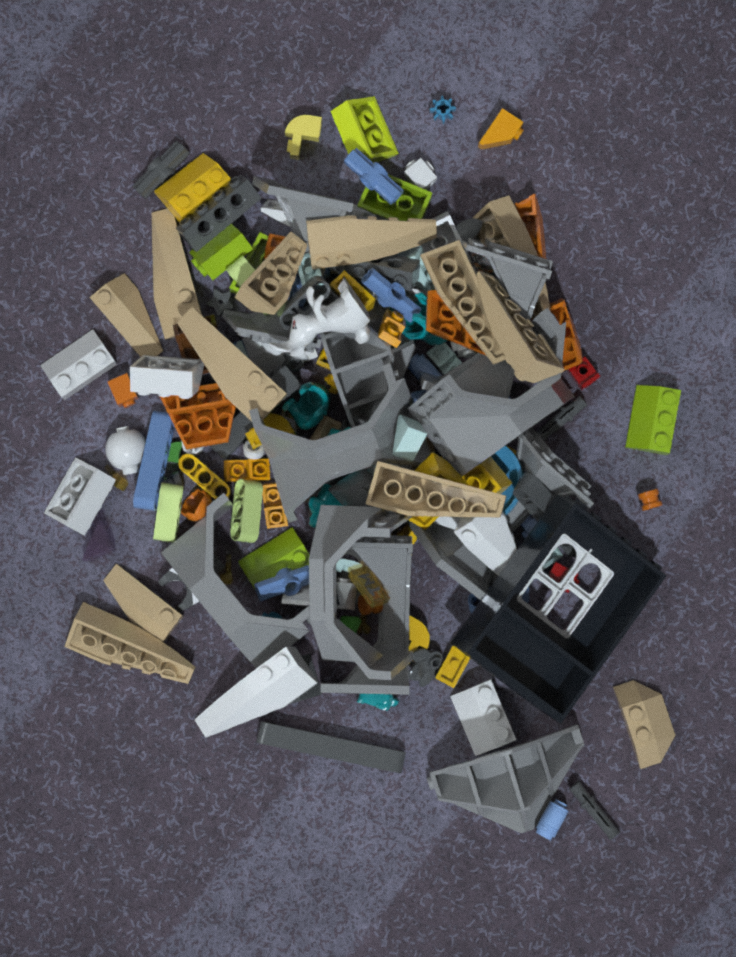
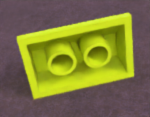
[330,96,399,163]

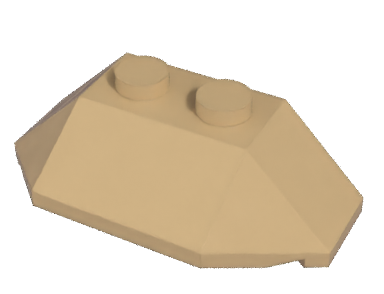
[613,680,675,769]

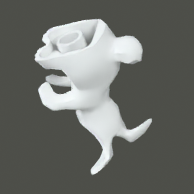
[269,278,371,360]

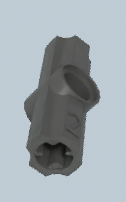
[133,141,190,199]

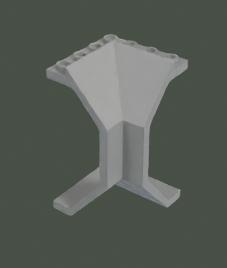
[222,176,353,353]
[419,238,553,398]
[407,308,575,477]
[249,363,431,523]
[406,427,594,600]
[161,493,311,668]
[309,505,413,680]
[320,535,413,695]

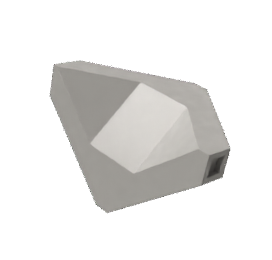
[313,289,416,428]
[426,724,584,833]

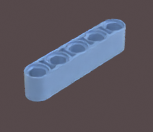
[133,410,175,511]

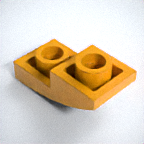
[378,309,406,348]
[224,459,270,482]
[262,482,288,529]

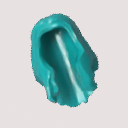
[390,292,447,346]
[282,381,331,430]

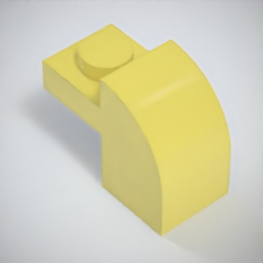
[285,115,322,160]

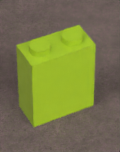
[189,223,253,280]

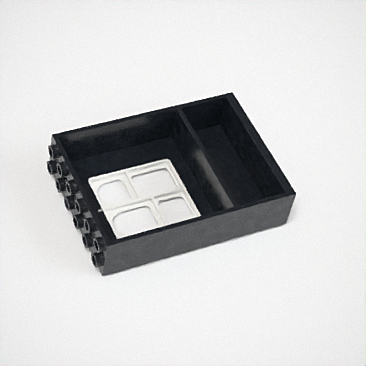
[450,495,667,724]

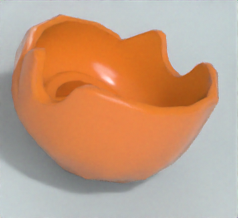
[181,489,212,521]

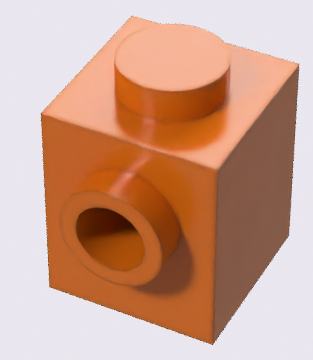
[107,373,139,408]

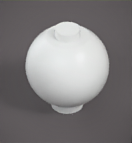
[105,426,146,475]

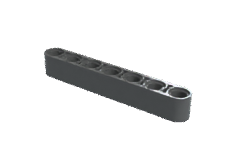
[256,721,406,774]

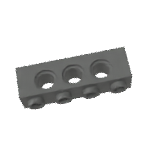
[176,174,261,252]
[330,254,420,291]

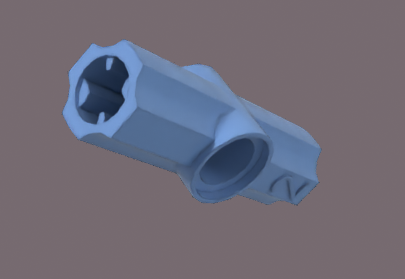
[344,148,404,205]
[361,268,421,322]
[254,565,309,601]

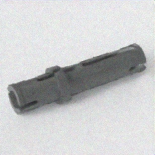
[536,395,587,441]
[569,781,620,840]

